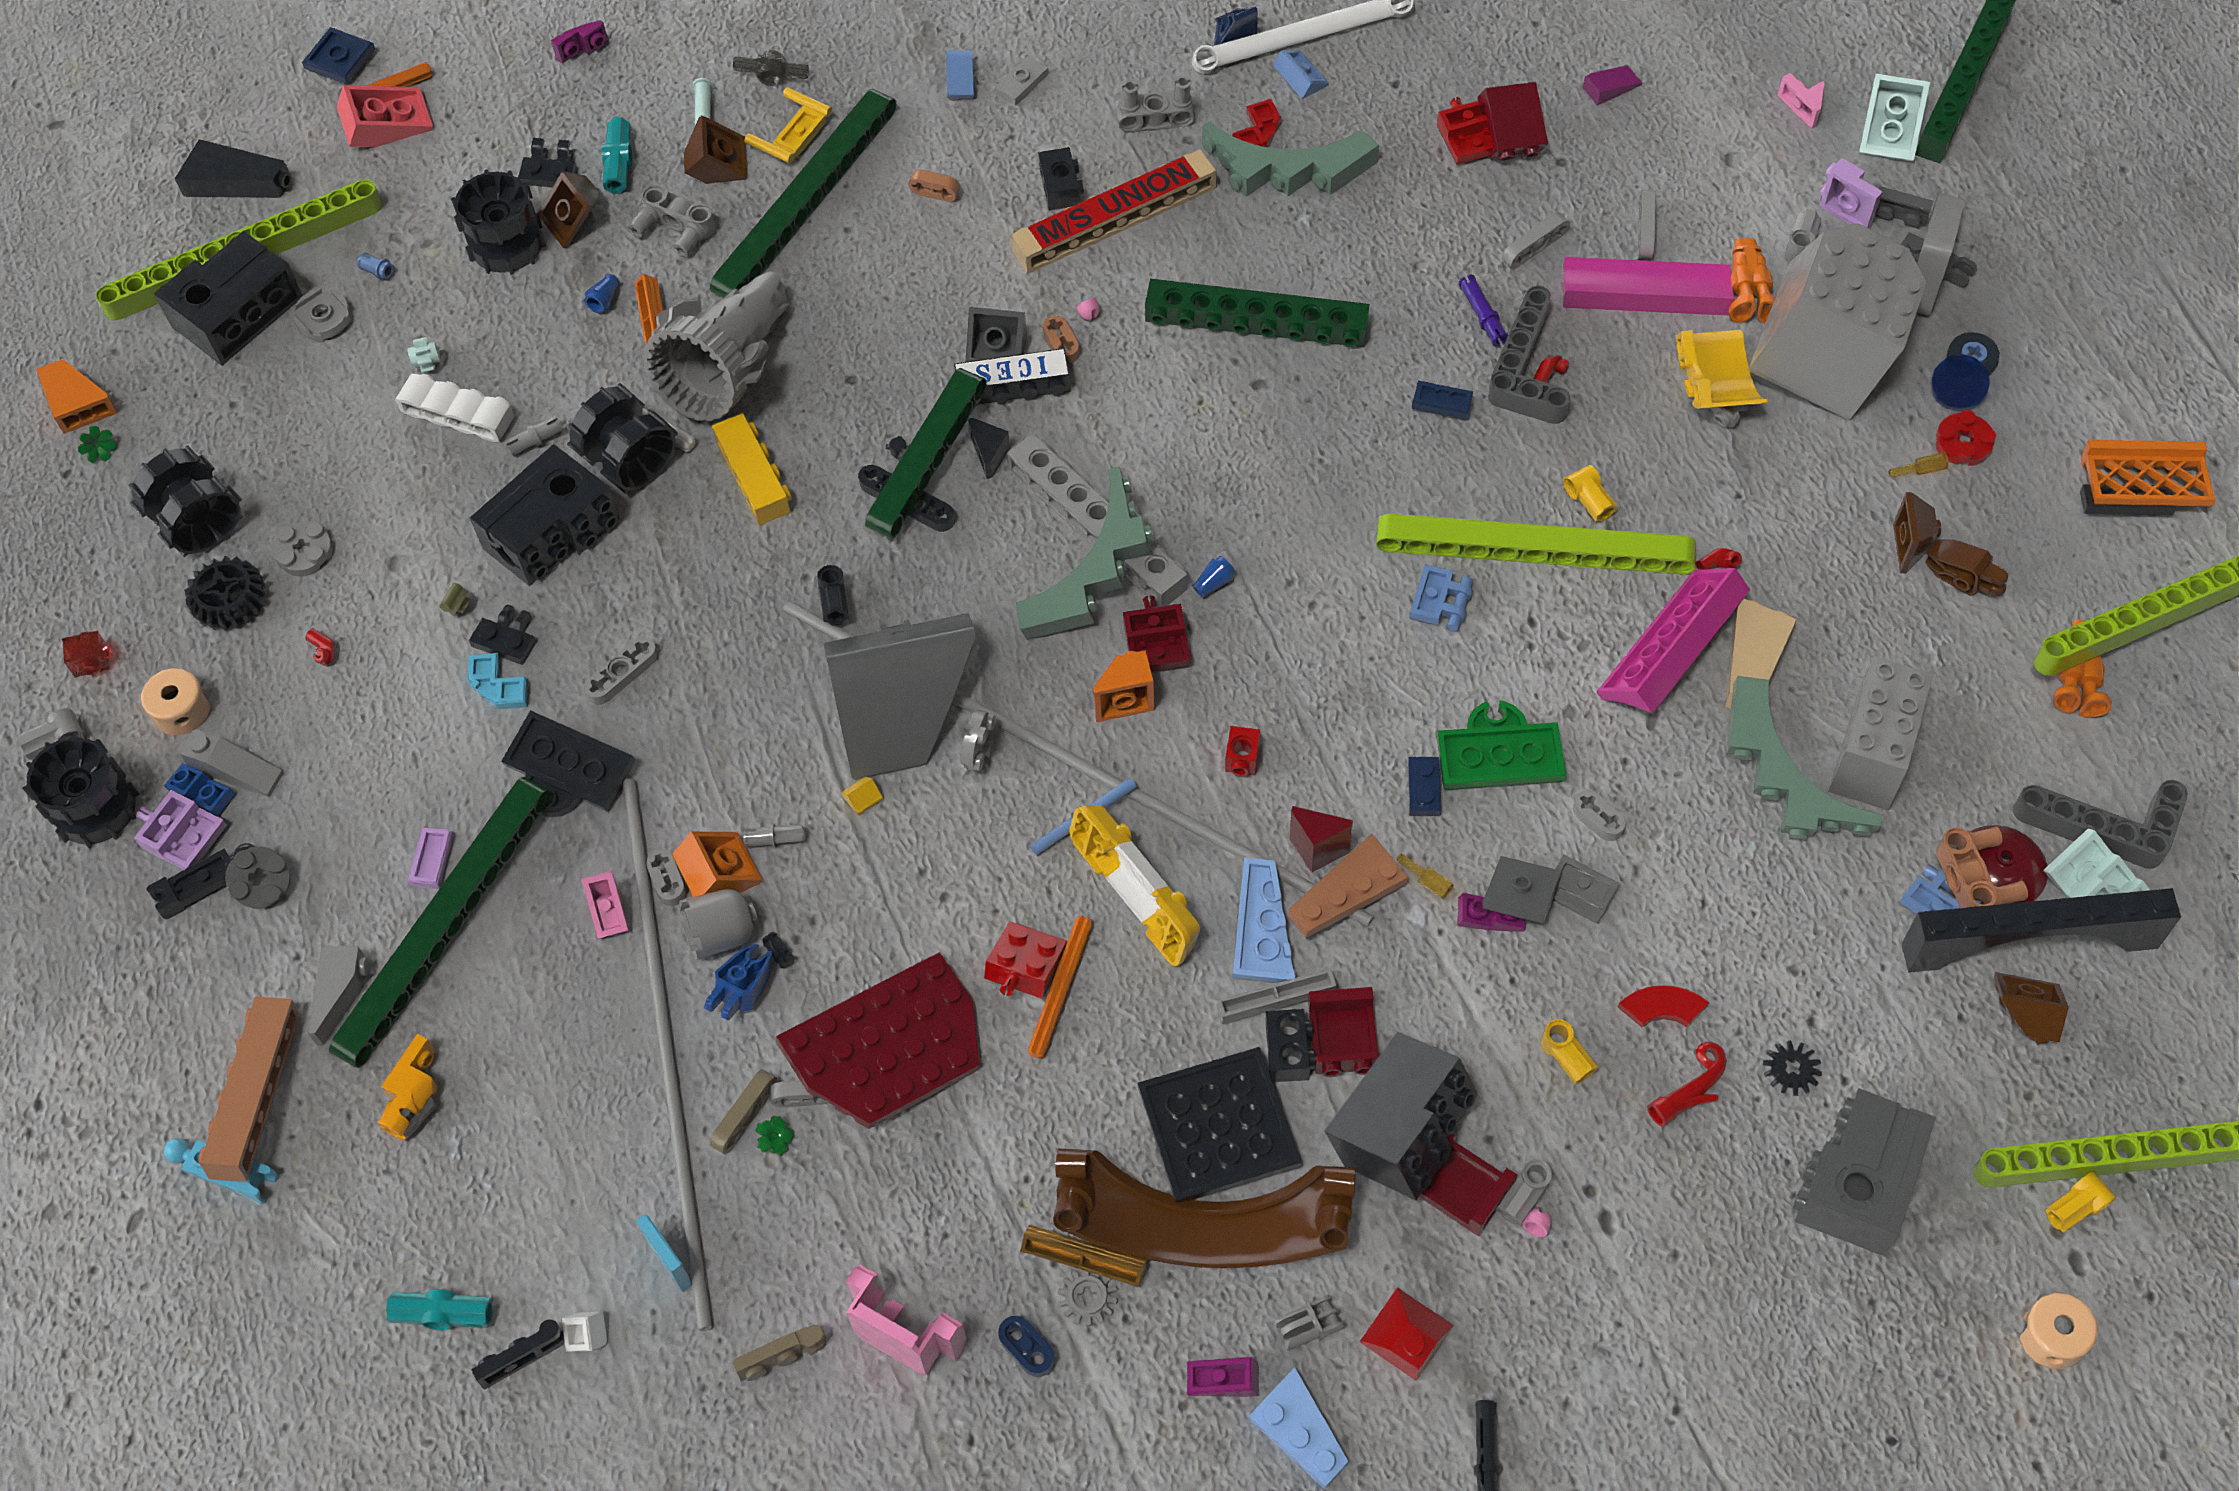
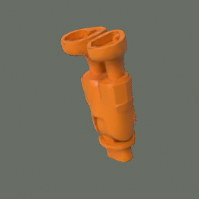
[1728,238,1775,323]
[2053,619,2112,718]

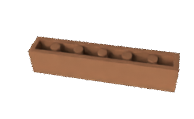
[199,996,300,1182]

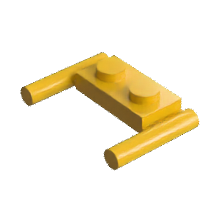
[744,87,833,163]

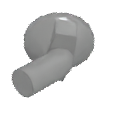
[1712,405,1749,427]

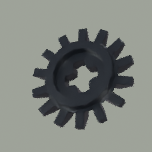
[1763,1040,1822,1096]

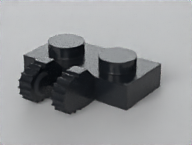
[468,604,536,665]

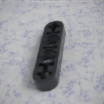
[858,465,955,532]

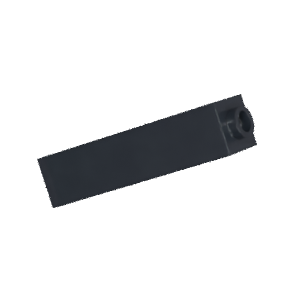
[174,139,292,198]

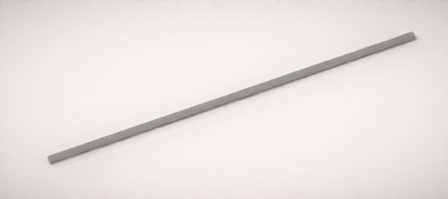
[623,779,712,1331]

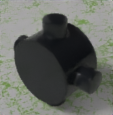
[886,436,909,459]

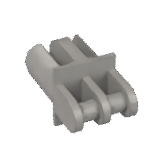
[1273,1295,1344,1351]

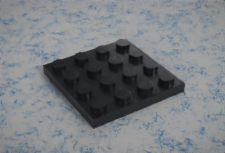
[1137,1047,1301,1203]

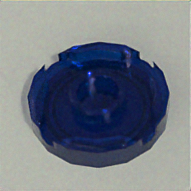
[1930,354,1990,411]

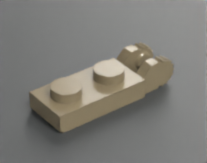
[733,1324,827,1381]

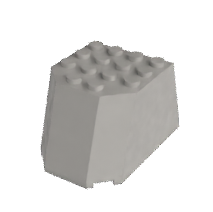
[1748,223,1927,420]

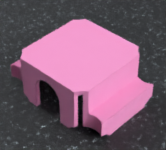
[846,1265,967,1375]

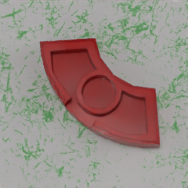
[1618,985,1709,1028]

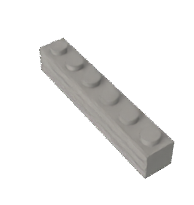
[1217,968,1337,1024]

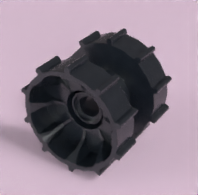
[451,169,546,275]
[567,383,678,494]
[129,445,243,557]
[22,733,139,849]

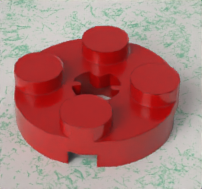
[1935,410,1997,466]

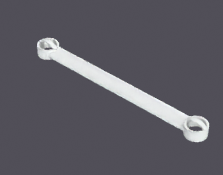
[1192,0,1414,74]

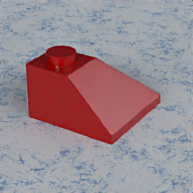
[1360,1288,1453,1381]

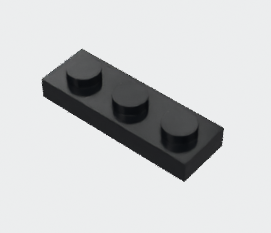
[2080,484,2176,515]

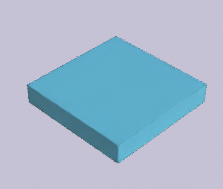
[635,1214,692,1292]

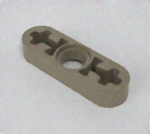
[710,1069,777,1154]

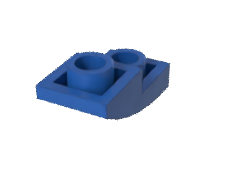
[164,763,235,817]

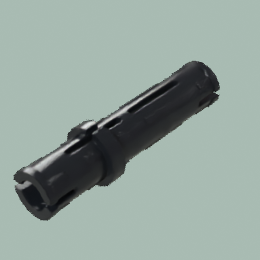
[1473,1400,1501,1491]

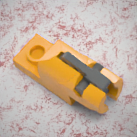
[377,1033,438,1141]

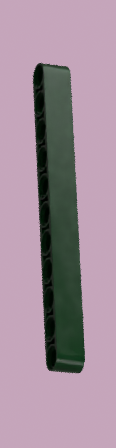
[710,88,897,298]
[329,777,551,1068]

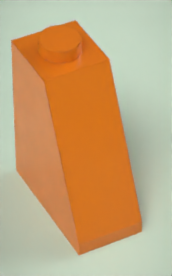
[36,359,117,434]

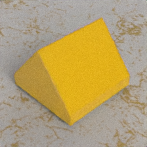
[841,776,883,816]

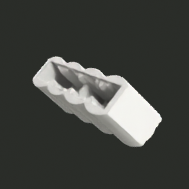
[395,374,514,442]

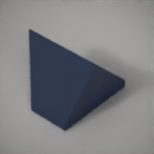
[1214,6,1258,46]

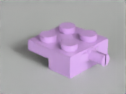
[134,790,227,870]

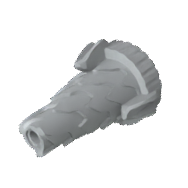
[643,271,791,421]

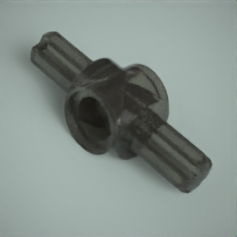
[733,50,809,86]

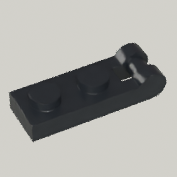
[471,1319,565,1390]

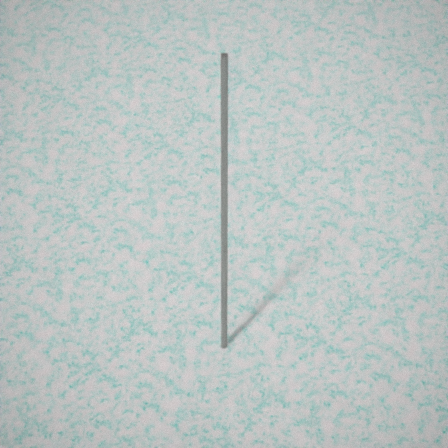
[783,600,1374,927]

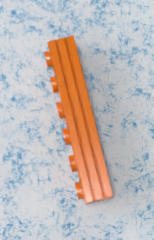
[634,274,663,345]

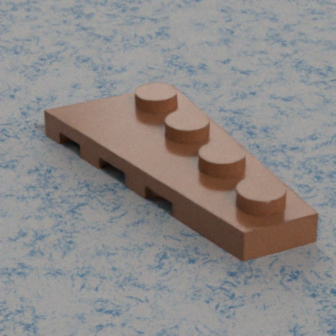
[1288,833,1408,938]

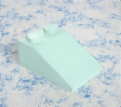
[1859,74,1930,162]

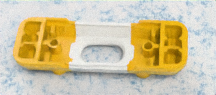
[1069,805,1200,966]

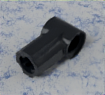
[817,565,849,626]

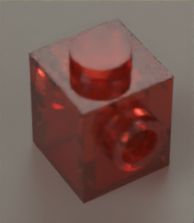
[62,630,113,677]

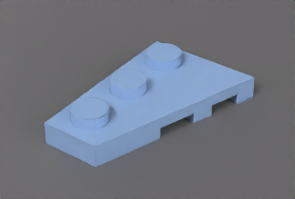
[1249,1367,1348,1489]

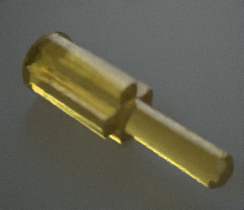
[1888,452,1949,477]
[1396,854,1454,899]

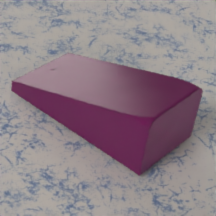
[1583,65,1642,105]
[1187,1357,1259,1397]

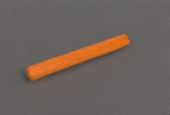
[1028,916,1092,1059]

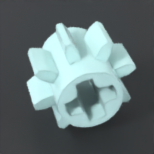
[407,337,441,373]

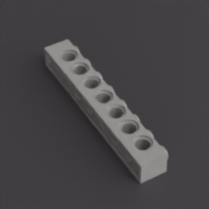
[1007,433,1188,607]

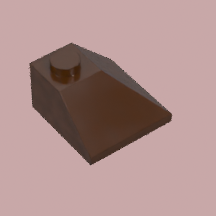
[684,115,747,184]
[538,172,599,248]
[1893,492,1941,574]
[1994,972,2069,1043]

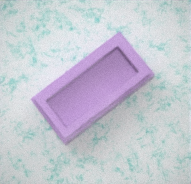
[407,827,454,889]

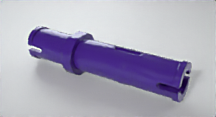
[1459,274,1508,347]

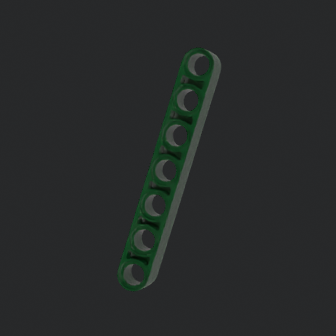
[865,368,987,539]

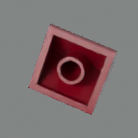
[1289,806,1353,872]

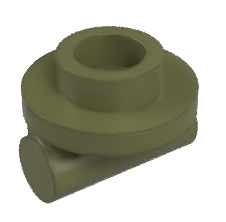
[439,583,471,616]

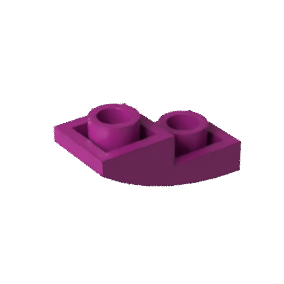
[551,20,609,64]
[1457,892,1525,931]

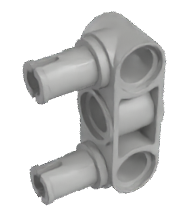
[1115,75,1194,132]
[628,185,716,257]

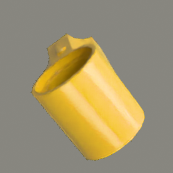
[1563,465,1617,522]
[1540,1019,1598,1085]
[2045,1171,2117,1233]

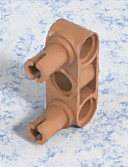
[1936,827,2028,908]

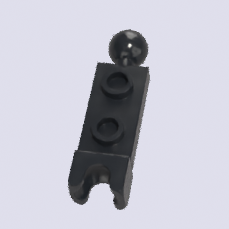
[146,843,256,919]

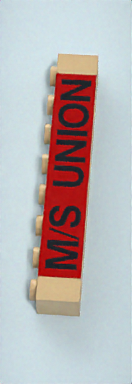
[1011,149,1216,274]

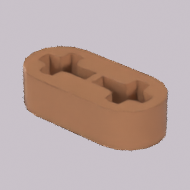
[908,169,961,202]
[1043,316,1079,364]

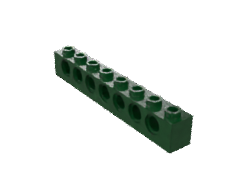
[1915,0,2016,164]
[1145,278,1370,347]

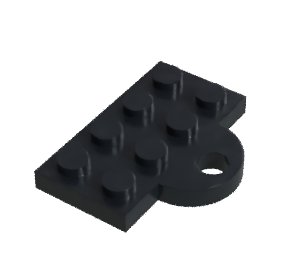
[501,710,636,817]

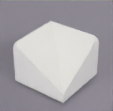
[561,1312,607,1351]

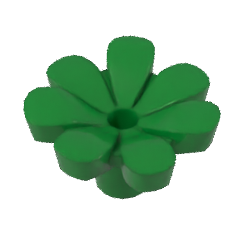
[77,426,116,463]

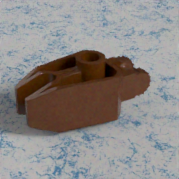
[1925,539,2008,597]

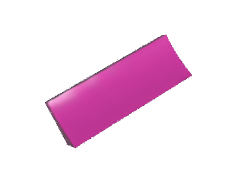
[1563,257,1734,316]
[1596,568,1750,713]

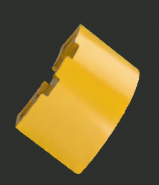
[1675,330,1769,409]

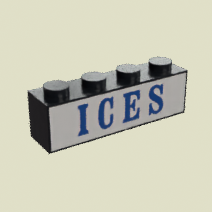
[954,348,1071,406]

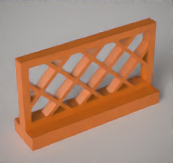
[2081,440,2216,506]

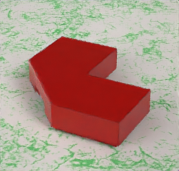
[1232,98,1281,148]

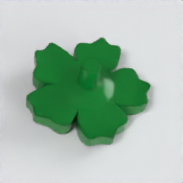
[755,1116,794,1156]

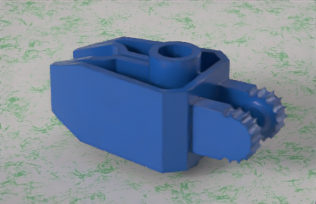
[704,944,772,1020]

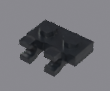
[518,138,577,188]

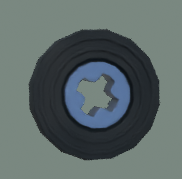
[1946,332,2000,380]

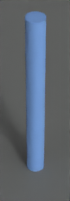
[1030,778,1137,856]

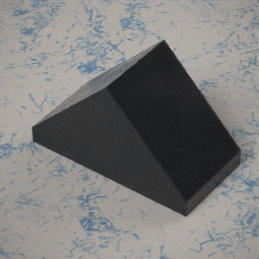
[967,418,1010,479]

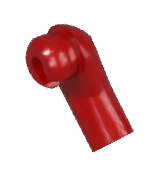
[1533,355,1569,382]
[1696,548,1742,570]
[305,628,335,666]

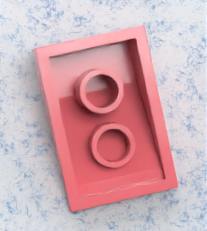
[337,85,433,147]

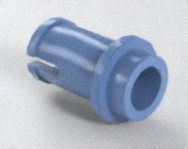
[357,252,394,280]

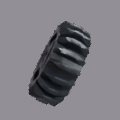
[184,556,266,631]

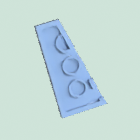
[1232,857,1295,983]

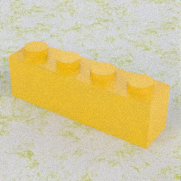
[712,413,792,526]

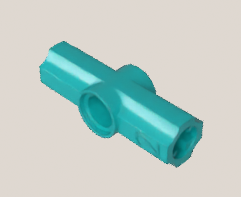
[602,117,633,194]
[386,1289,493,1331]

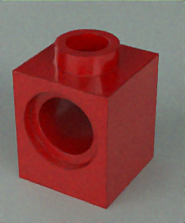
[1225,726,1260,776]

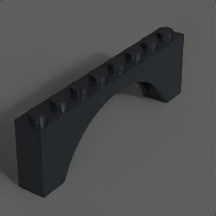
[1901,888,2181,973]

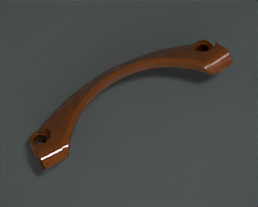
[1053,1148,1356,1268]

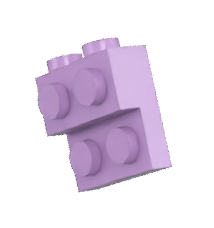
[1819,158,1883,229]

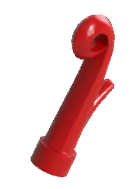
[1647,1041,1727,1127]

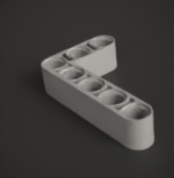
[1917,193,1965,316]

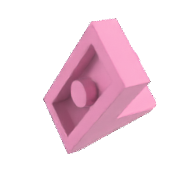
[1777,73,1824,129]
[581,870,628,938]

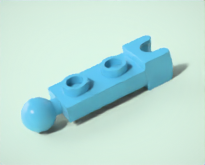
[163,1138,278,1204]

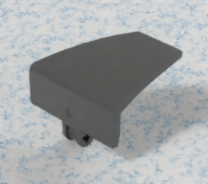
[824,613,976,779]

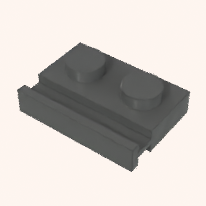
[1876,186,1934,226]
[1552,854,1619,924]

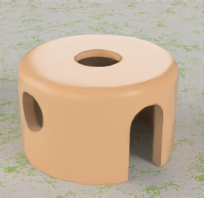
[141,668,211,735]
[2020,1293,2098,1369]

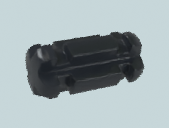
[762,932,795,969]

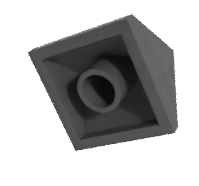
[965,307,1027,362]

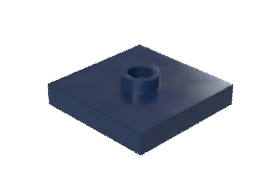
[302,27,375,85]

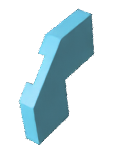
[467,653,528,709]

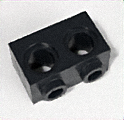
[1265,1009,1315,1083]

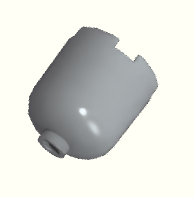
[679,889,757,960]

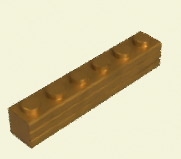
[1020,1225,1147,1287]

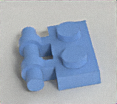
[1409,564,1473,631]
[1900,864,1982,915]

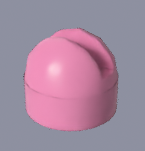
[1076,297,1100,320]
[1522,1208,1551,1237]

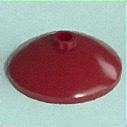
[1956,825,2048,905]

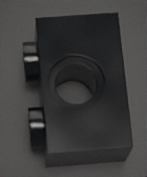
[1038,147,1084,211]

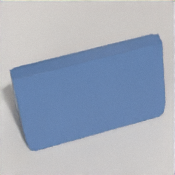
[1274,50,1329,98]

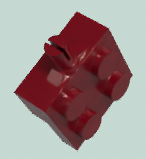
[1123,595,1191,671]

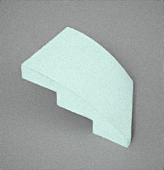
[2043,828,2150,898]

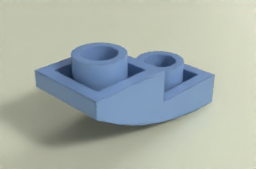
[946,50,974,99]

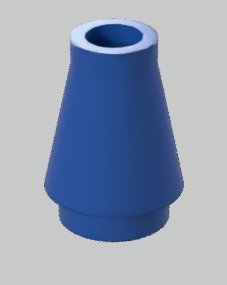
[584,274,620,313]
[1192,556,1235,598]

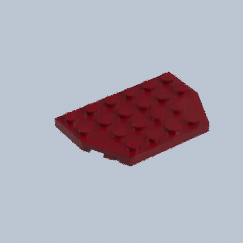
[775,952,979,1129]

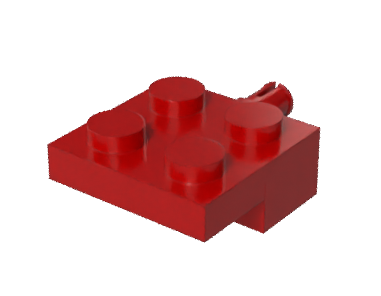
[1437,97,1493,165]
[984,921,1067,999]

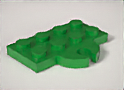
[1436,700,1566,790]

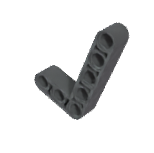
[1488,285,1570,424]
[2013,780,2188,869]

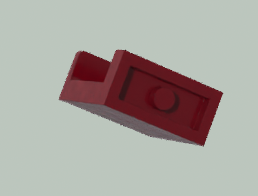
[1477,82,1548,161]
[1308,987,1380,1077]
[1419,1133,1517,1237]

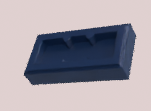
[1412,380,1474,420]

